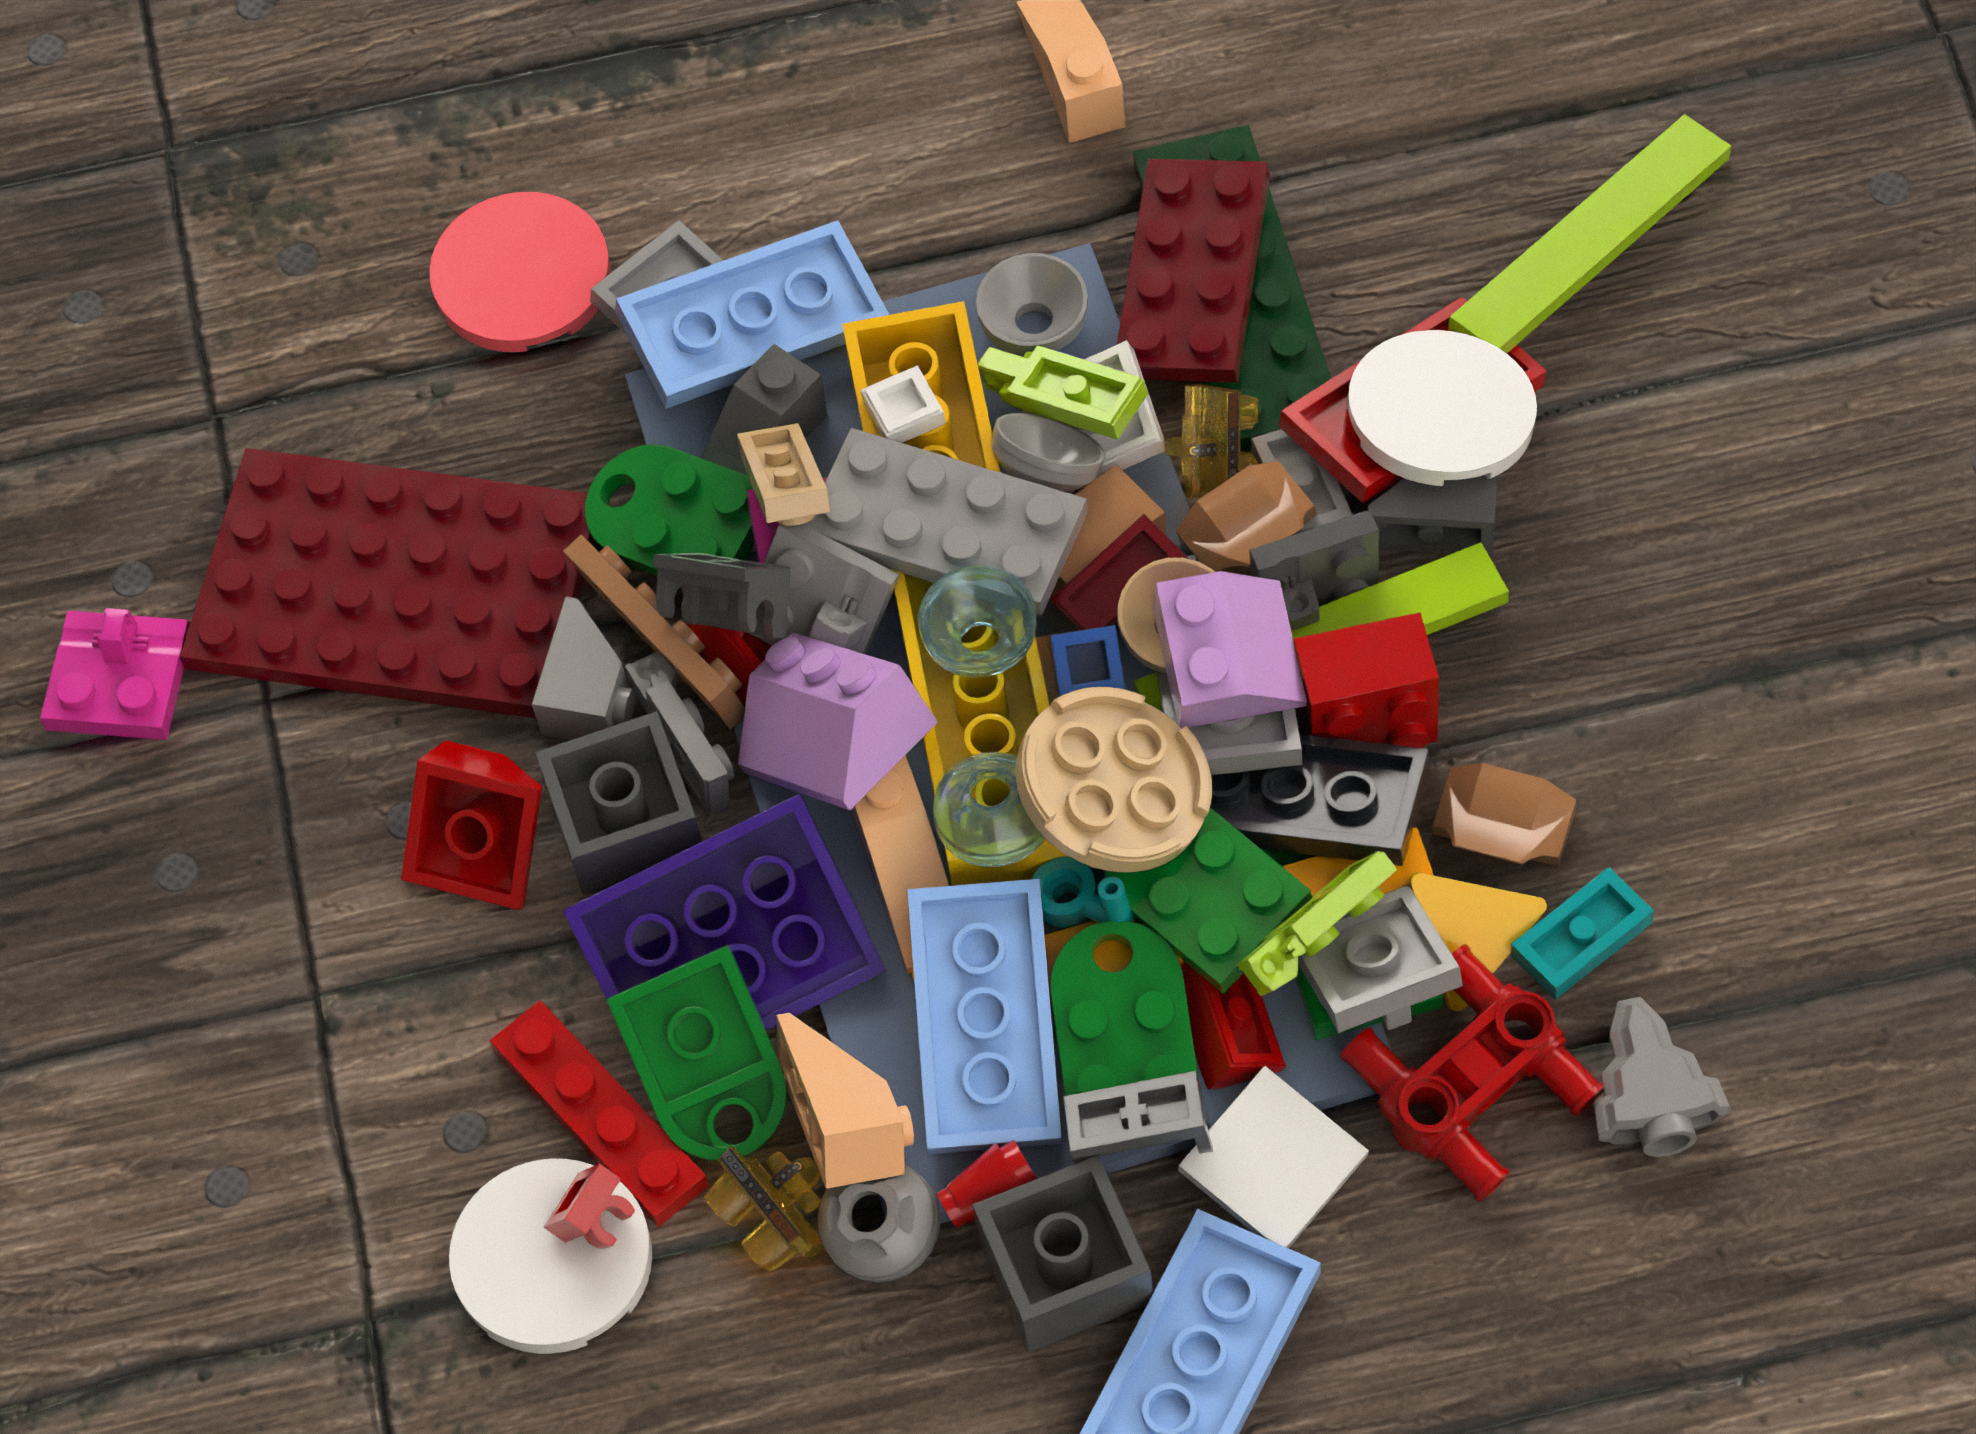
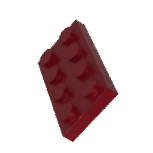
[1117,159,1270,383]

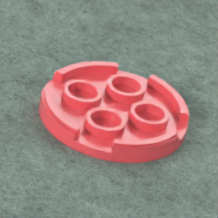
[430,192,611,352]

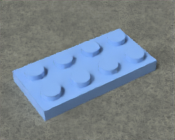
[615,220,889,409]
[907,879,1062,1155]
[1080,1209,1321,1434]

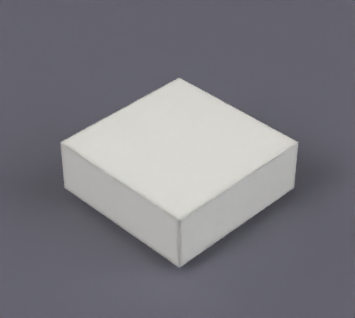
[861,365,946,443]

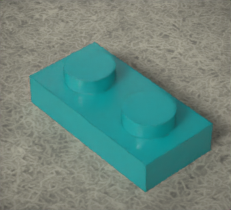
[1510,867,1654,1000]

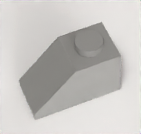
[532,597,635,740]

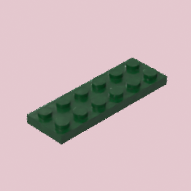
[1133,124,1331,456]

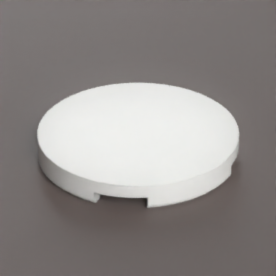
[1347,330,1537,486]
[449,1158,652,1354]

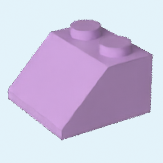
[1153,571,1307,729]

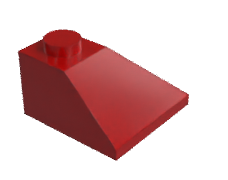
[401,740,542,910]

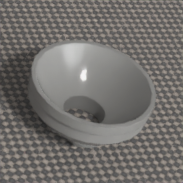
[976,253,1088,356]
[991,413,1105,493]
[818,1165,941,1283]

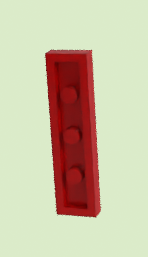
[489,1000,709,1228]

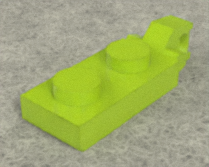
[978,345,1148,440]
[1237,851,1397,996]

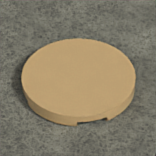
[1015,687,1212,872]

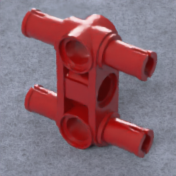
[1339,944,1604,1202]

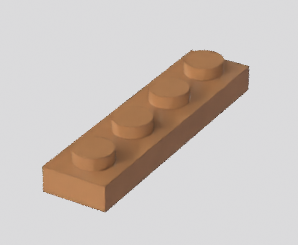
[563,534,745,730]

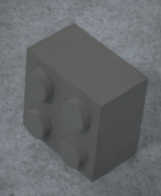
[535,711,702,894]
[972,1155,1153,1353]

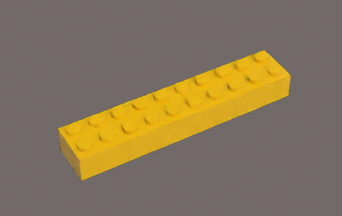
[842,301,1069,886]

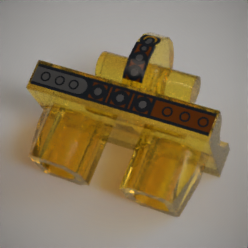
[1164,384,1258,498]
[704,1146,824,1272]

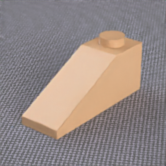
[1016,0,1126,143]
[851,755,949,974]
[777,1013,914,1189]

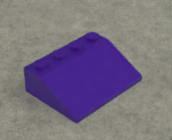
[563,794,887,1030]

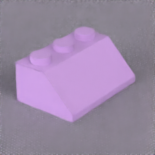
[738,632,938,810]

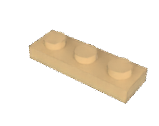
[737,423,830,526]

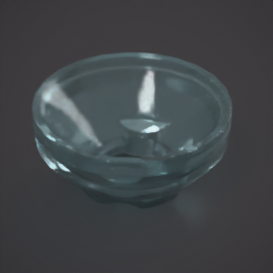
[918,565,1037,678]
[933,752,1045,867]

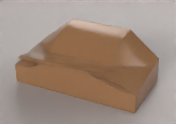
[1176,461,1317,573]
[1433,763,1576,867]

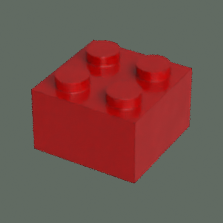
[1294,612,1439,748]

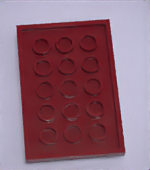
[180,448,595,718]

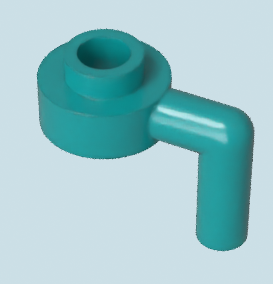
[1032,857,1133,927]

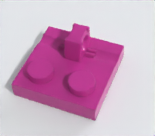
[40,608,190,740]

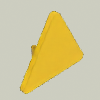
[1408,872,1547,1011]

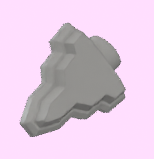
[1594,997,1731,1157]

